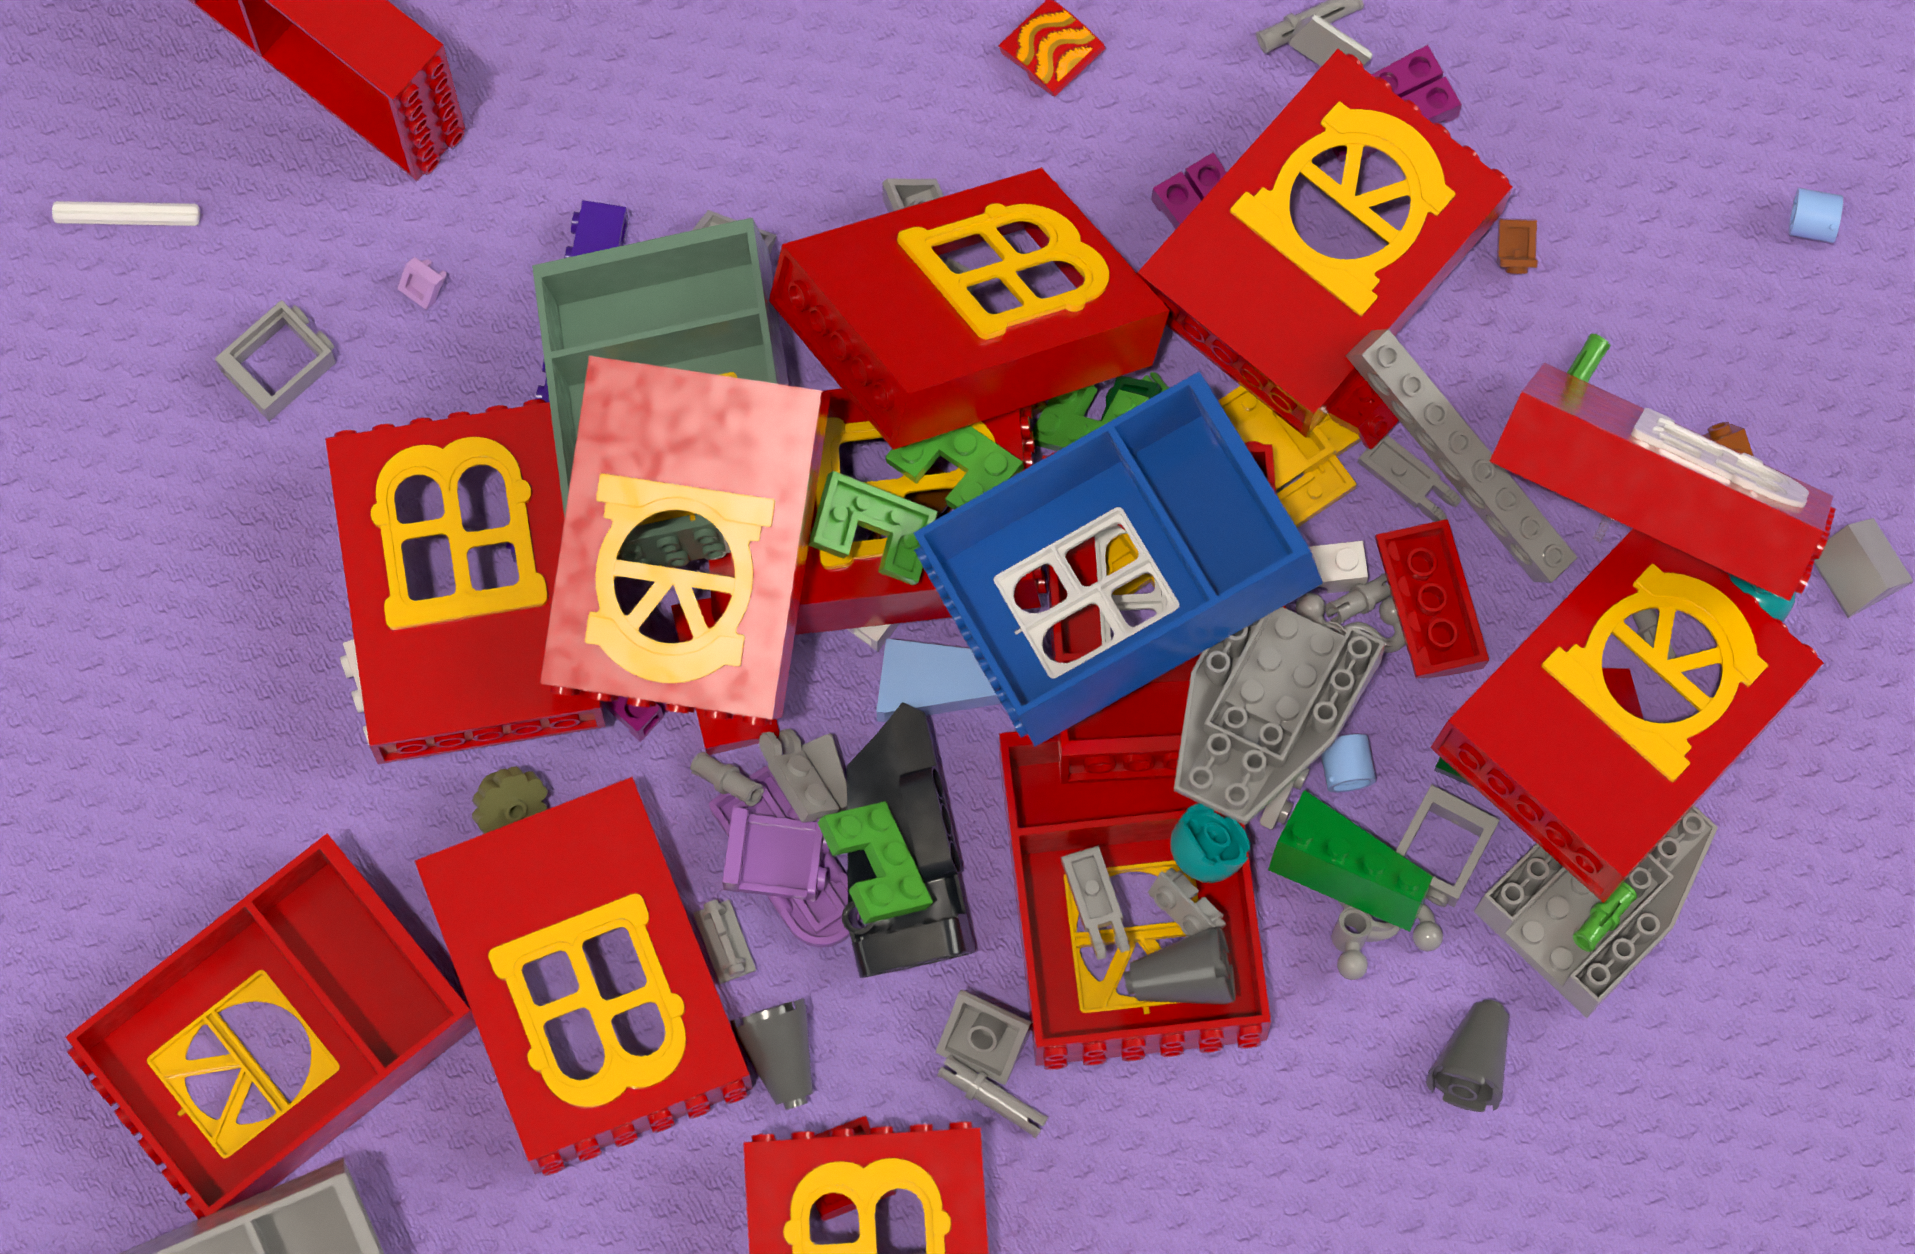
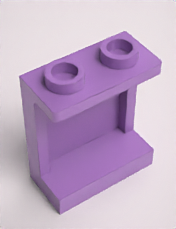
[722,807,829,901]

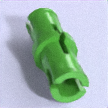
[1573,882,1637,952]

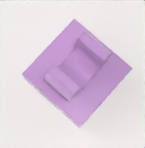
[397,257,447,310]

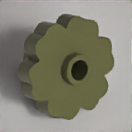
[472,766,548,834]

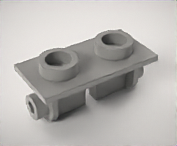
[1148,868,1226,937]
[693,900,756,984]

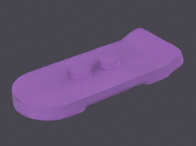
[709,766,860,947]

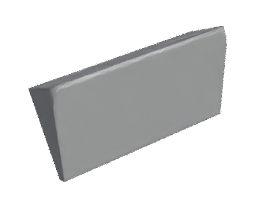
[1288,14,1373,67]
[801,733,847,812]

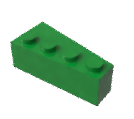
[1268,790,1433,932]

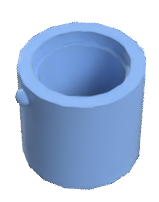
[1789,188,1843,243]
[1321,734,1376,793]

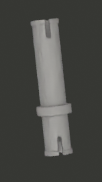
[1256,0,1364,54]
[937,1055,1049,1138]

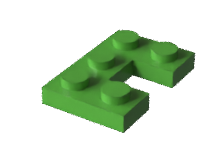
[1032,385,1149,451]
[885,425,1024,510]
[808,471,938,585]
[817,801,933,924]

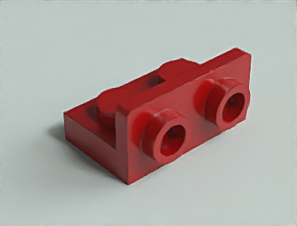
[1328,375,1399,450]

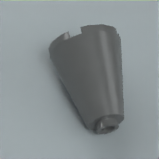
[1124,926,1236,1005]
[730,998,813,1110]
[1425,999,1509,1112]

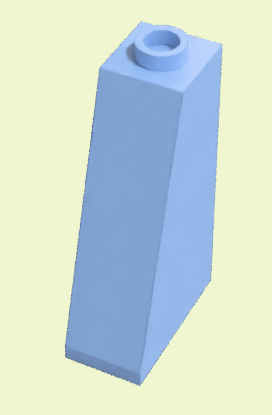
[876,639,1001,722]

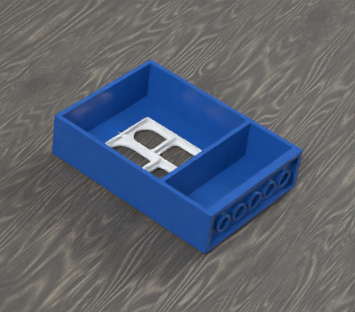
[913,371,1323,747]

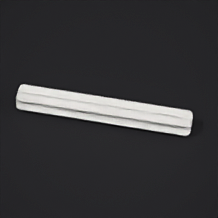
[52,201,200,226]

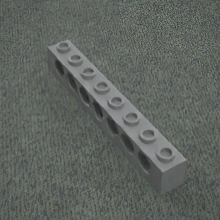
[1345,329,1578,583]

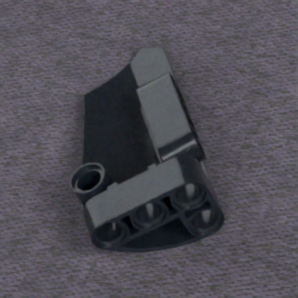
[842,702,976,978]

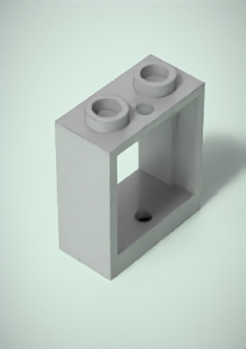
[214,300,336,422]
[1396,784,1500,907]

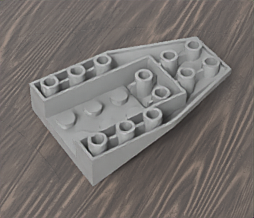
[1174,607,1385,825]
[1473,806,1718,1018]

